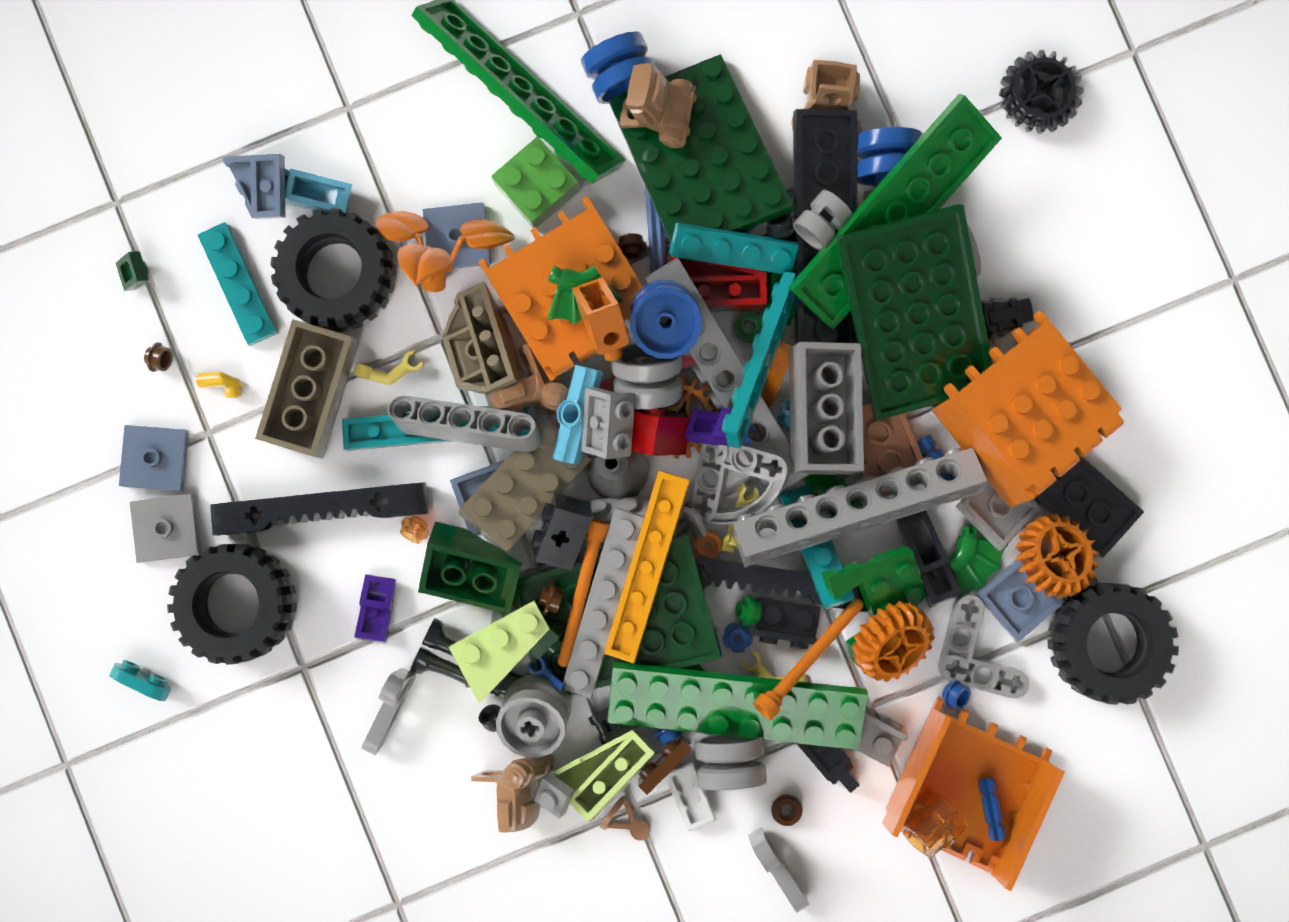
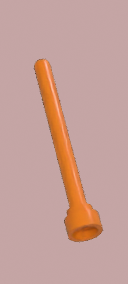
[558,518,610,667]
[753,599,863,720]

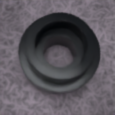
[766,213,796,239]

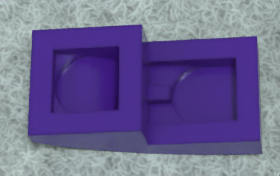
[685,408,753,446]
[354,574,396,644]

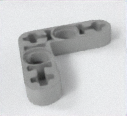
[938,593,1030,698]
[361,667,416,756]
[748,827,810,913]

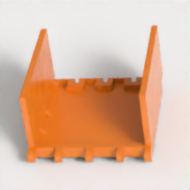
[478,196,643,383]
[931,311,1125,507]
[882,696,1065,891]

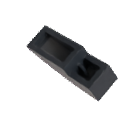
[896,510,961,608]

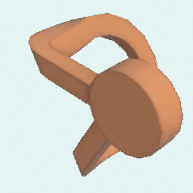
[600,795,650,841]

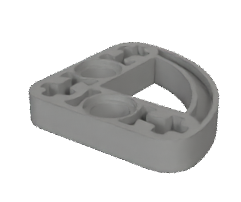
[690,442,792,525]

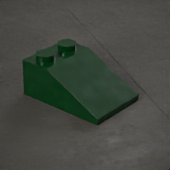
[418,521,522,614]

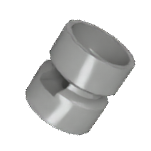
[793,190,852,251]

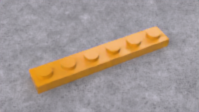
[604,470,691,664]

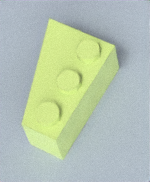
[449,600,550,704]
[551,730,659,822]

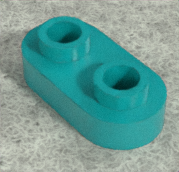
[109,660,172,702]

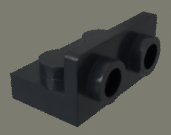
[753,597,821,650]

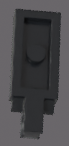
[796,743,860,793]

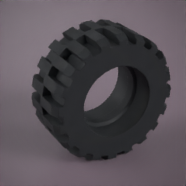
[270,208,396,332]
[167,544,297,665]
[1047,582,1179,705]

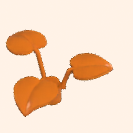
[375,211,515,292]

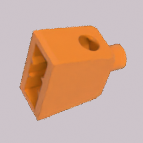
[572,277,629,361]

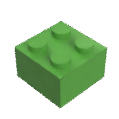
[491,136,580,228]

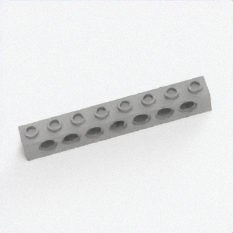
[645,257,808,490]
[732,448,987,567]

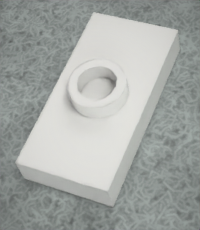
[665,760,717,832]

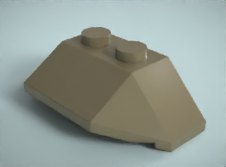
[442,281,522,395]

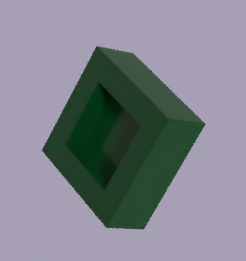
[115,251,149,291]
[529,622,565,660]

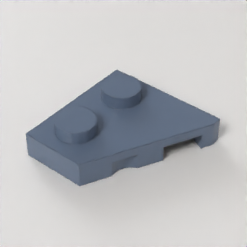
[223,154,286,220]

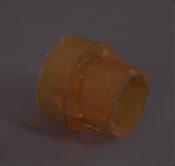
[901,788,967,858]

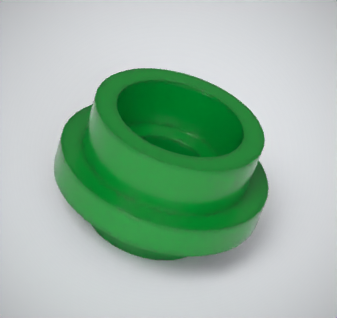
[734,311,763,342]
[735,595,761,626]

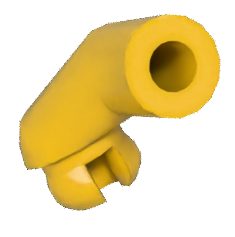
[196,371,243,398]

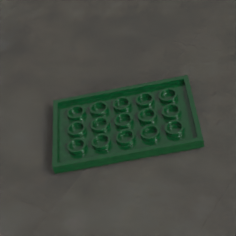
[609,54,793,258]
[836,203,992,421]
[514,534,723,695]

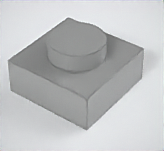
[534,772,574,819]

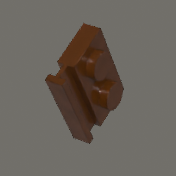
[638,735,692,795]

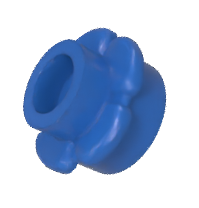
[722,622,753,653]
[942,680,971,710]
[653,728,683,745]

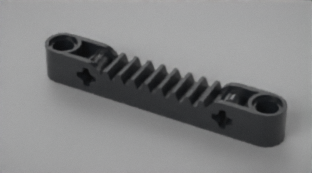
[210,482,429,536]
[696,556,867,612]

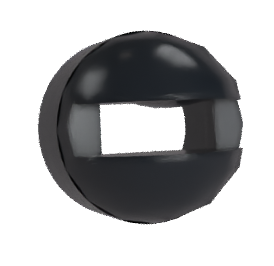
[478,704,500,732]

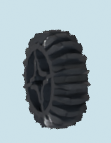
[998,49,1084,135]

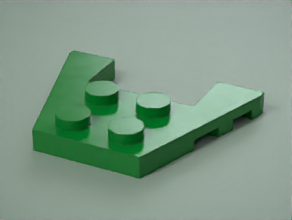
[821,546,926,667]

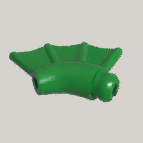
[548,265,623,324]
[948,525,1008,597]

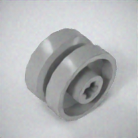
[611,343,683,409]
[496,675,571,758]
[695,735,767,790]

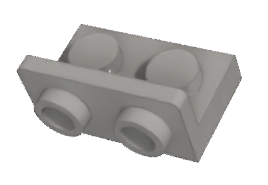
[581,387,635,459]
[857,706,908,767]

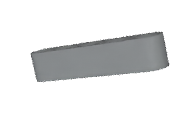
[388,395,542,452]

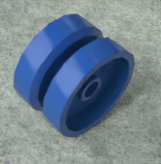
[580,31,657,104]
[857,127,923,187]
[629,280,702,359]

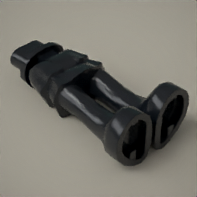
[981,297,1034,340]
[410,618,523,698]

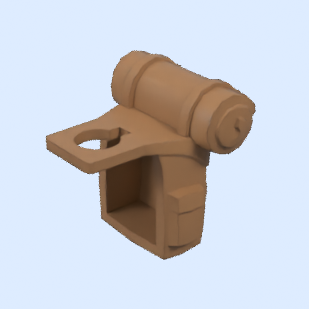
[791,60,862,134]
[619,63,697,148]
[484,344,569,416]
[471,754,555,833]

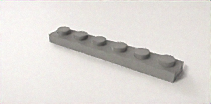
[563,507,645,699]

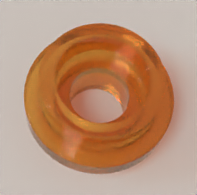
[400,516,430,544]

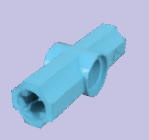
[552,365,603,465]

